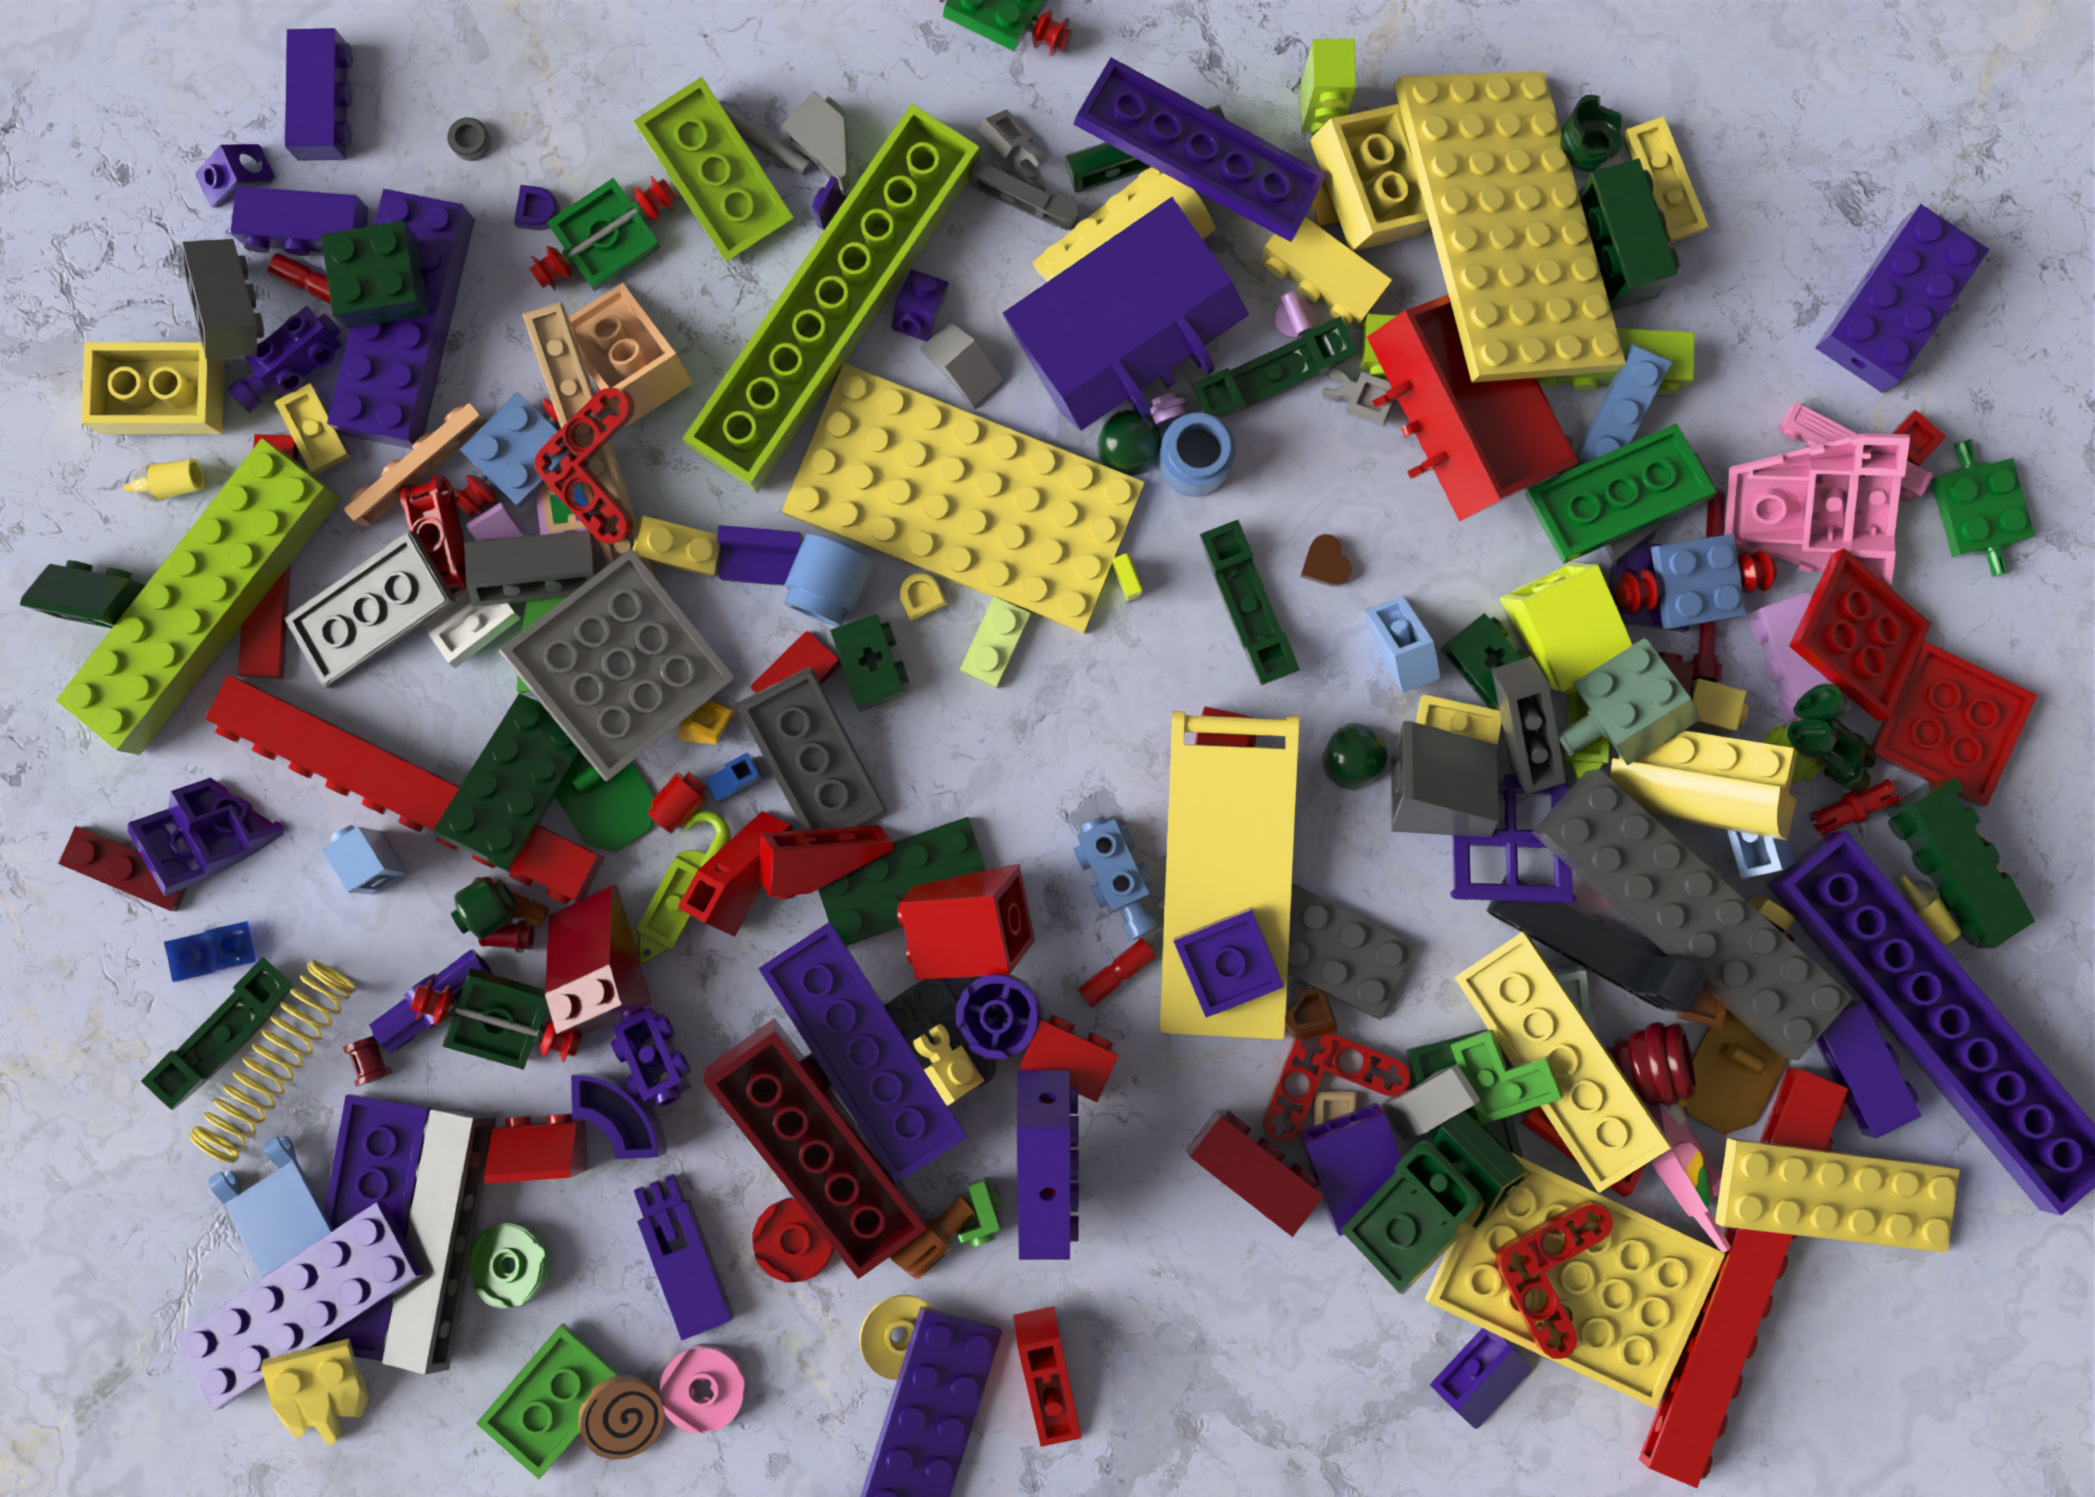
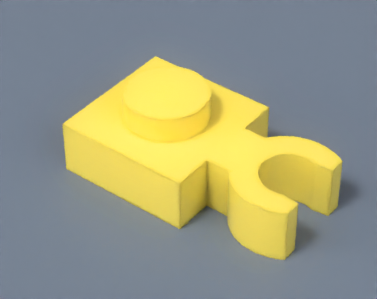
[913,1024,984,1106]

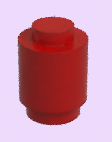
[647,771,708,834]

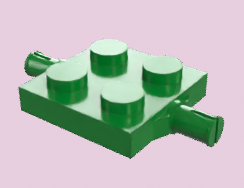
[1930,439,2035,577]

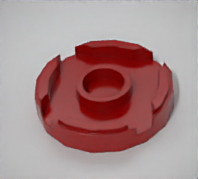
[752,1198,835,1283]

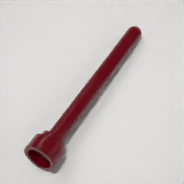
[1689,488,1725,683]

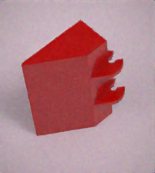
[1367,294,1579,521]

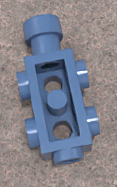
[1073,816,1159,941]

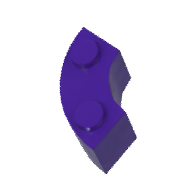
[571,1073,666,1159]

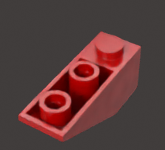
[677,811,794,937]

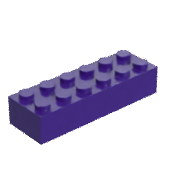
[327,188,475,450]

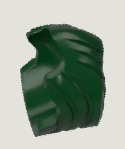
[1560,95,1623,172]

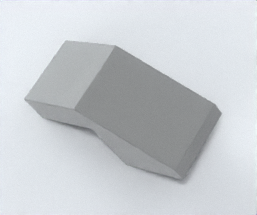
[1381,1064,1480,1140]

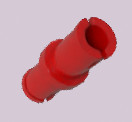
[1810,779,1900,837]

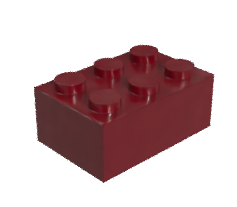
[1185,1110,1324,1237]

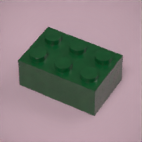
[1578,158,1679,311]

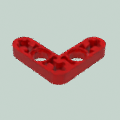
[534,388,635,544]
[1262,1033,1410,1143]
[1495,1201,1613,1359]

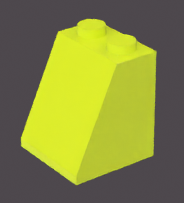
[1499,563,1633,694]

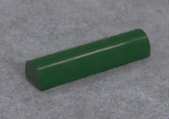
[1065,105,1225,193]

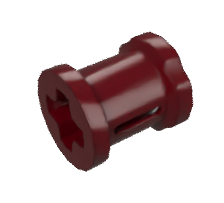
[343,1036,393,1087]

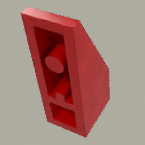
[758,825,894,899]
[1013,1306,1082,1447]

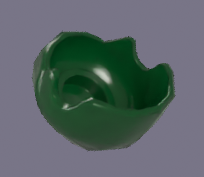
[1097,409,1161,476]
[1322,723,1388,790]

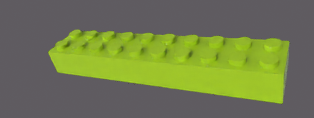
[682,103,981,493]

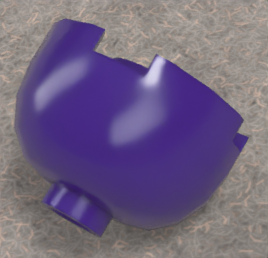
[956,974,1043,1059]

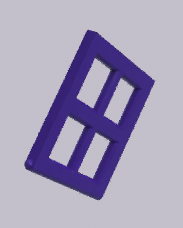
[1450,774,1577,903]

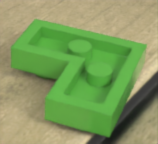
[1450,1029,1563,1124]

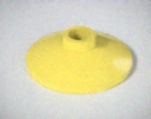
[860,1295,933,1380]

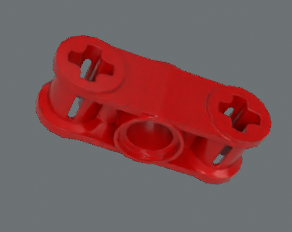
[400,474,468,590]

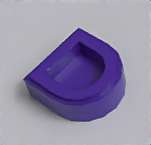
[514,185,560,230]

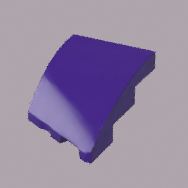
[127,777,284,896]

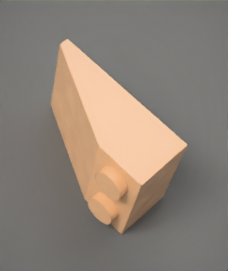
[569,282,693,428]

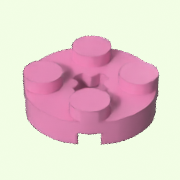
[660,1344,747,1433]

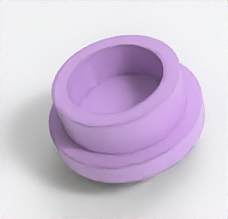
[1149,393,1187,426]

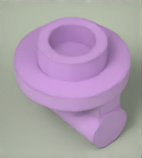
[1274,291,1315,339]

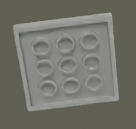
[498,548,735,782]

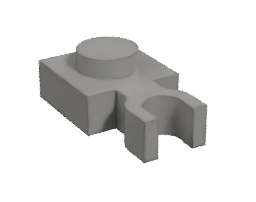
[1322,369,1396,427]

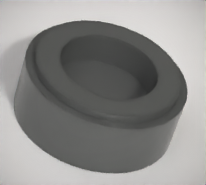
[447,117,491,161]

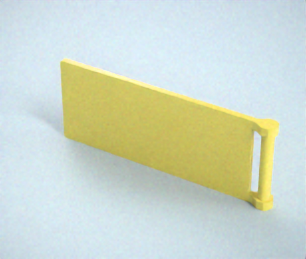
[1160,711,1299,1040]

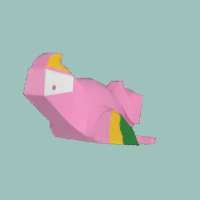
[1648,1098,1731,1252]

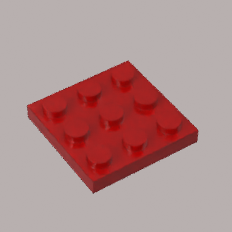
[1789,548,1931,721]
[1871,641,2038,807]

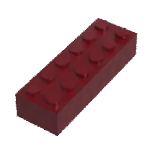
[703,1018,927,1279]

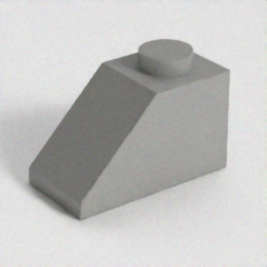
[781,91,850,192]

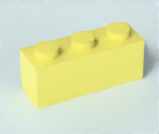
[1261,217,1392,329]

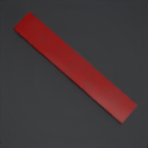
[238,434,299,679]

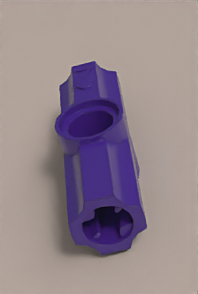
[369,949,492,1053]

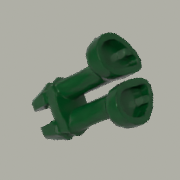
[1787,683,1876,793]

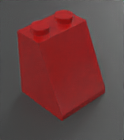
[897,864,1035,980]

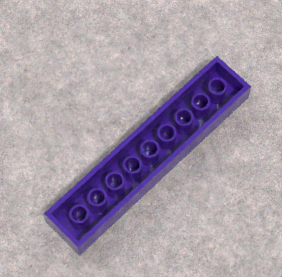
[1767,830,2095,1216]

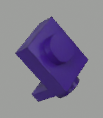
[891,269,949,341]

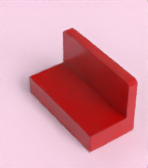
[751,631,842,693]

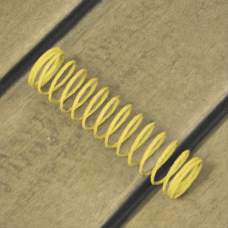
[189,960,356,1163]

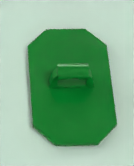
[556,754,655,852]

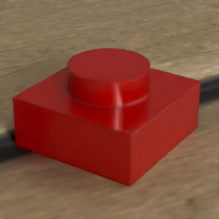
[1891,409,1946,467]

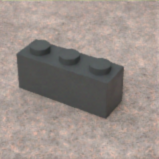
[182,239,264,359]
[464,530,596,607]
[1492,656,1566,795]

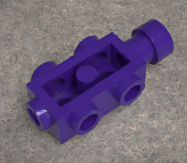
[227,305,342,413]
[611,1007,691,1107]

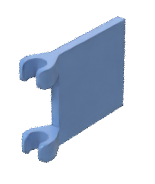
[208,1136,334,1278]

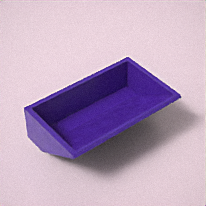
[1002,197,1249,431]

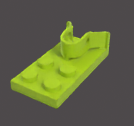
[633,76,794,263]

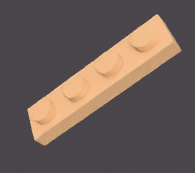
[343,403,487,529]

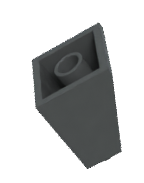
[1391,721,1505,837]

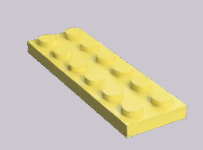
[1454,931,1673,1193]
[1715,1138,1960,1253]

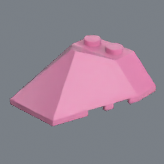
[1724,433,1910,588]

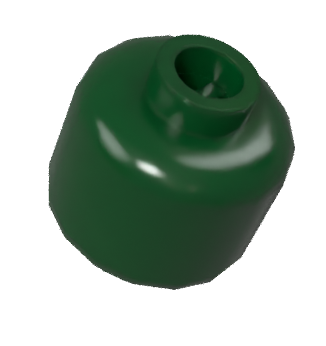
[451,877,518,939]

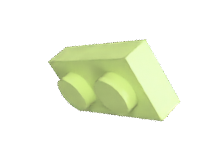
[959,596,1031,688]

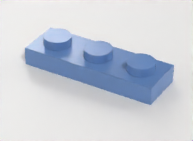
[1575,343,1672,462]

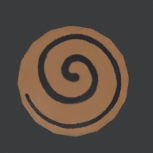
[578,1375,665,1460]

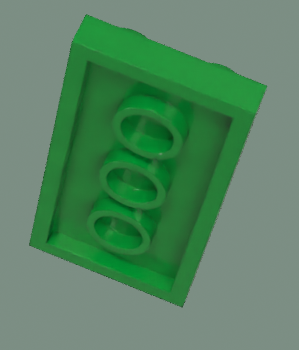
[1526,423,1716,564]

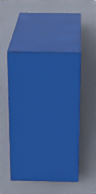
[705,753,766,803]

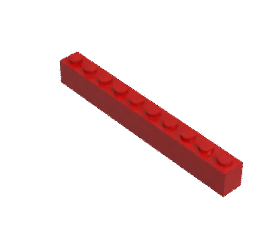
[205,675,605,905]
[1638,1067,1848,1488]

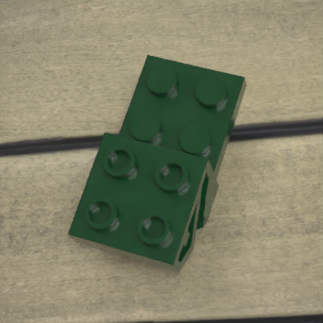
[1341,1110,1531,1294]

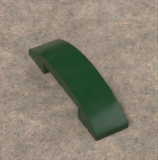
[1191,316,1358,419]
[1200,519,1300,686]
[141,957,295,1110]

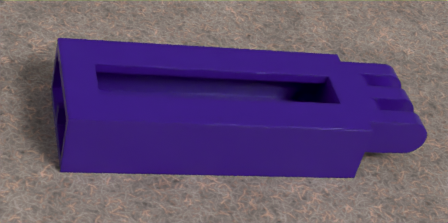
[634,1174,734,1341]

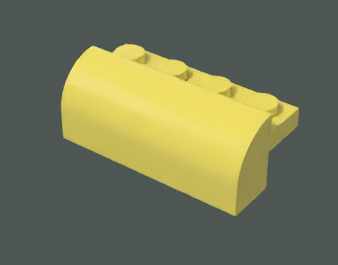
[1032,167,1216,281]
[1610,730,1798,841]

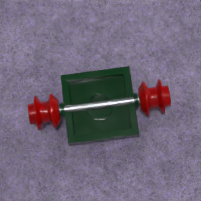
[410,968,582,1070]

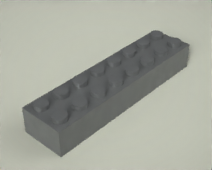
[1532,769,1853,1061]

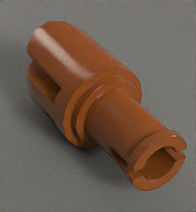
[890,1195,978,1279]

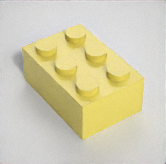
[1310,104,1431,252]
[81,342,225,435]

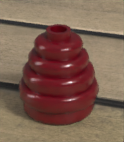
[1605,1022,1696,1106]

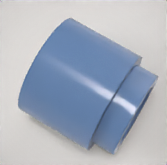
[1159,413,1236,497]
[784,533,874,627]

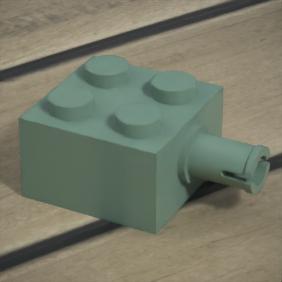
[1557,637,1700,766]

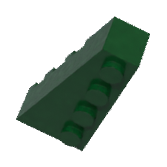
[1884,777,2035,949]

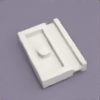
[422,589,521,669]

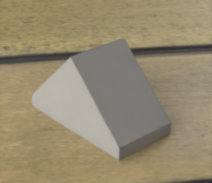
[920,321,1004,408]

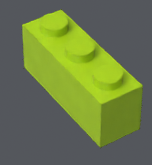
[1300,39,1356,136]

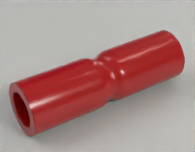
[267,253,331,304]
[1077,938,1157,1008]

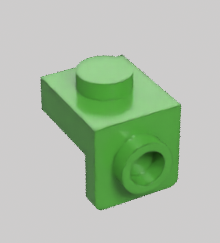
[958,1178,1003,1247]

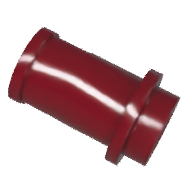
[478,920,535,953]

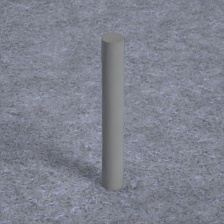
[719,102,812,175]

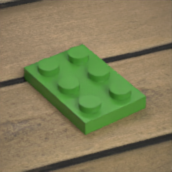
[476,1323,622,1480]

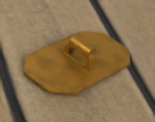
[1684,1009,1788,1135]

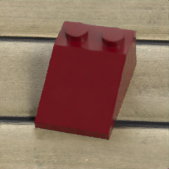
[545,885,652,1034]

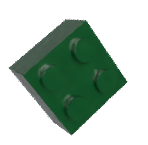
[321,220,430,329]

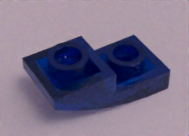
[164,921,257,983]

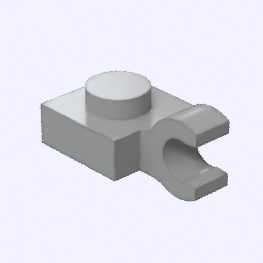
[977,109,1047,181]

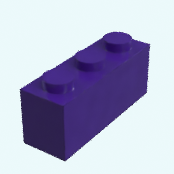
[285,28,353,161]
[230,186,369,256]
[1815,1000,1922,1138]

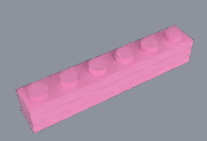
[1778,401,1933,501]

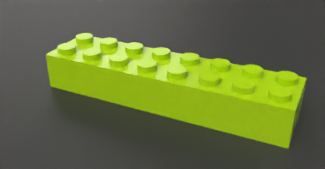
[55,438,343,755]

